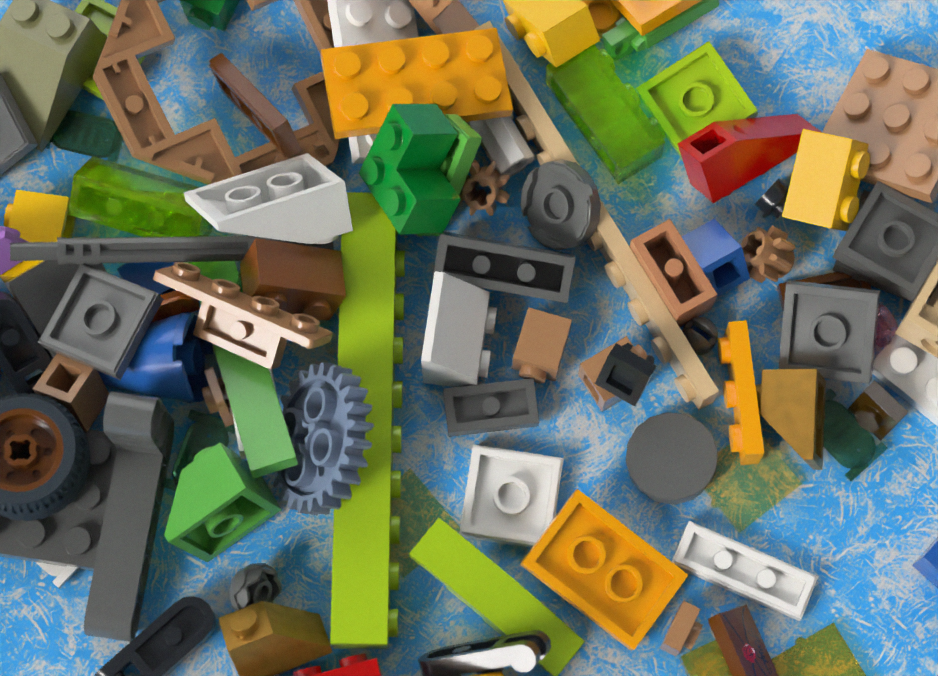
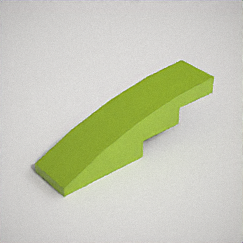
[409,518,585,676]

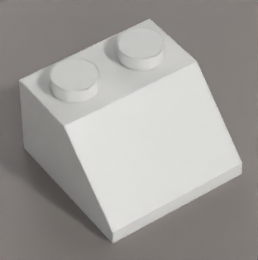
[421,271,497,387]

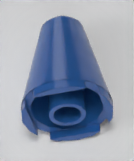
[97,312,213,403]

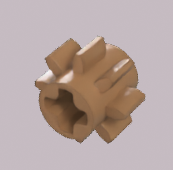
[459,160,510,216]
[741,225,796,283]

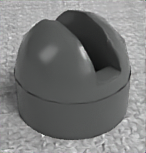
[682,317,718,355]

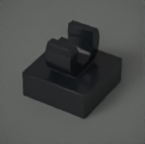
[595,343,657,407]

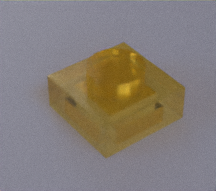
[679,640,732,676]

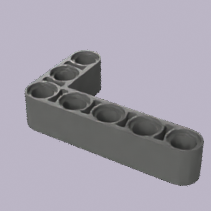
[84,391,175,642]

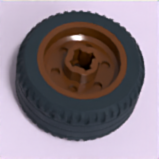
[0,393,91,521]

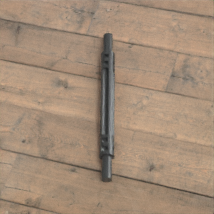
[10,235,334,265]

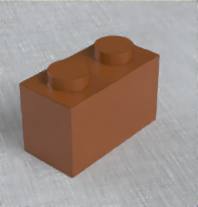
[240,238,346,320]

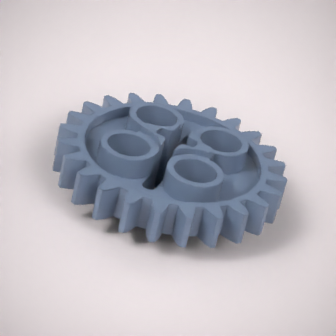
[273,362,373,515]

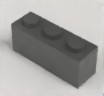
[432,231,576,303]

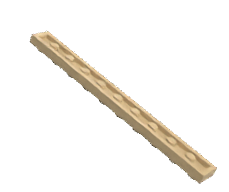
[474,21,719,411]

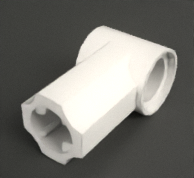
[466,114,534,177]

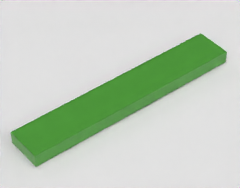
[188,235,299,479]

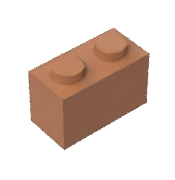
[630,219,718,327]

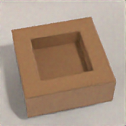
[659,601,703,657]

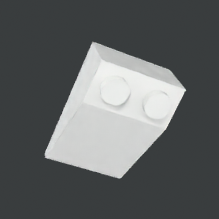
[184,153,353,244]

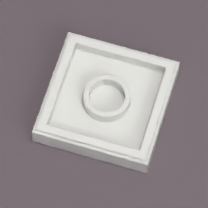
[459,445,564,548]

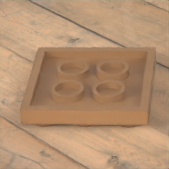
[822,49,938,204]

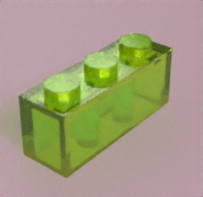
[545,44,666,185]
[68,156,213,237]

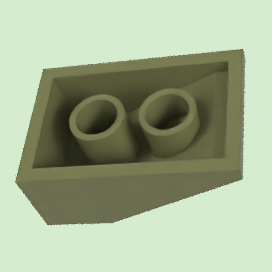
[0,0,107,152]

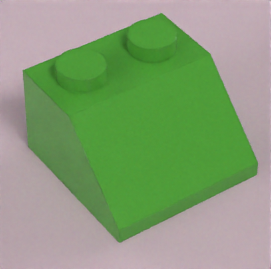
[164,443,282,563]

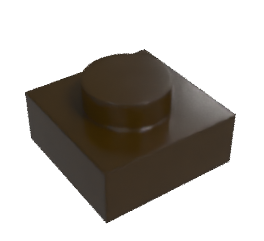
[848,380,908,441]

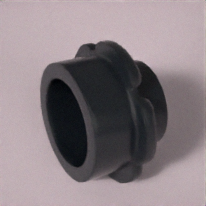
[754,179,789,219]

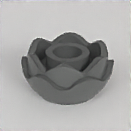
[229,563,282,611]

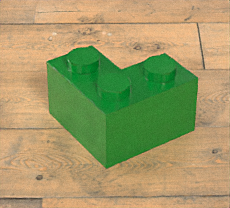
[359,104,461,235]

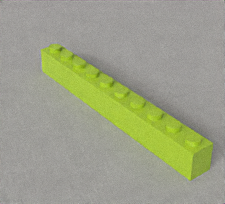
[330,192,405,649]

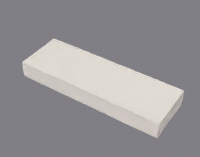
[671,521,818,621]

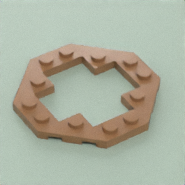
[93,0,340,185]

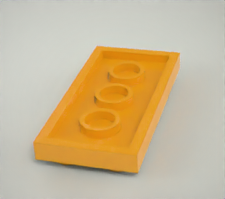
[320,28,513,139]

